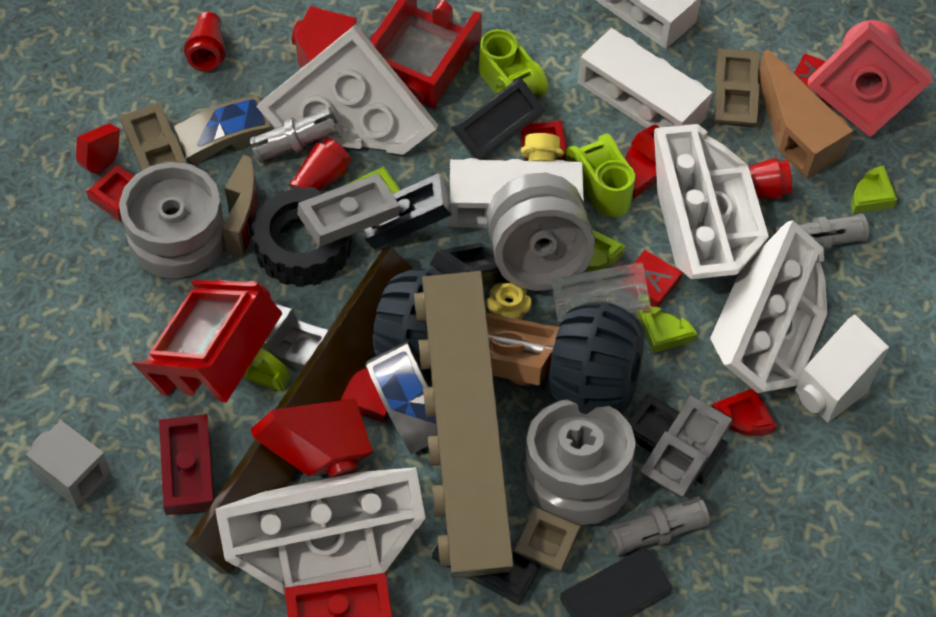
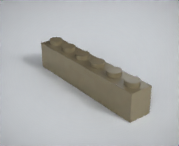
[414,271,513,578]

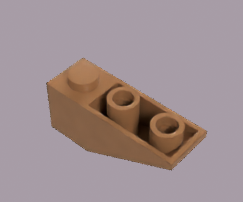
[758,49,853,179]

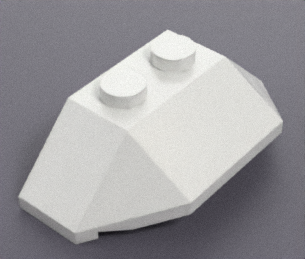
[654,124,769,279]
[710,220,827,393]
[215,468,426,595]

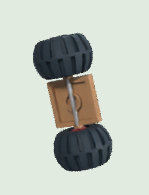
[373,269,644,414]

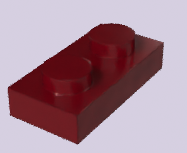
[159,414,215,515]

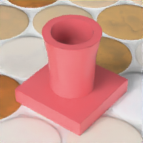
[807,20,932,137]

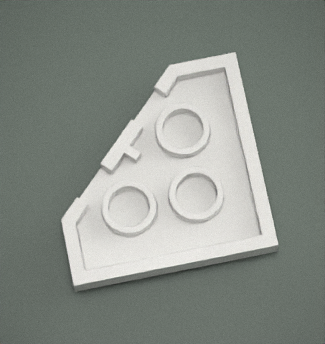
[256,24,438,155]

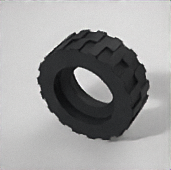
[251,187,352,287]

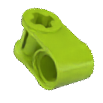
[478,29,549,97]
[565,133,635,218]

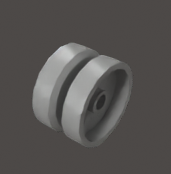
[119,162,225,279]
[487,172,595,291]
[525,399,636,526]

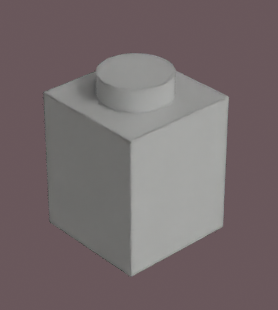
[26,420,111,508]

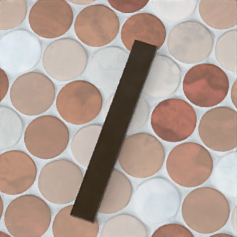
[185,247,413,574]

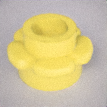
[521,133,564,161]
[487,283,532,320]

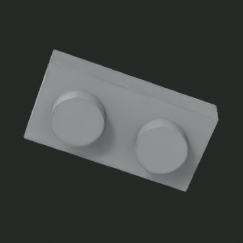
[297,173,400,247]

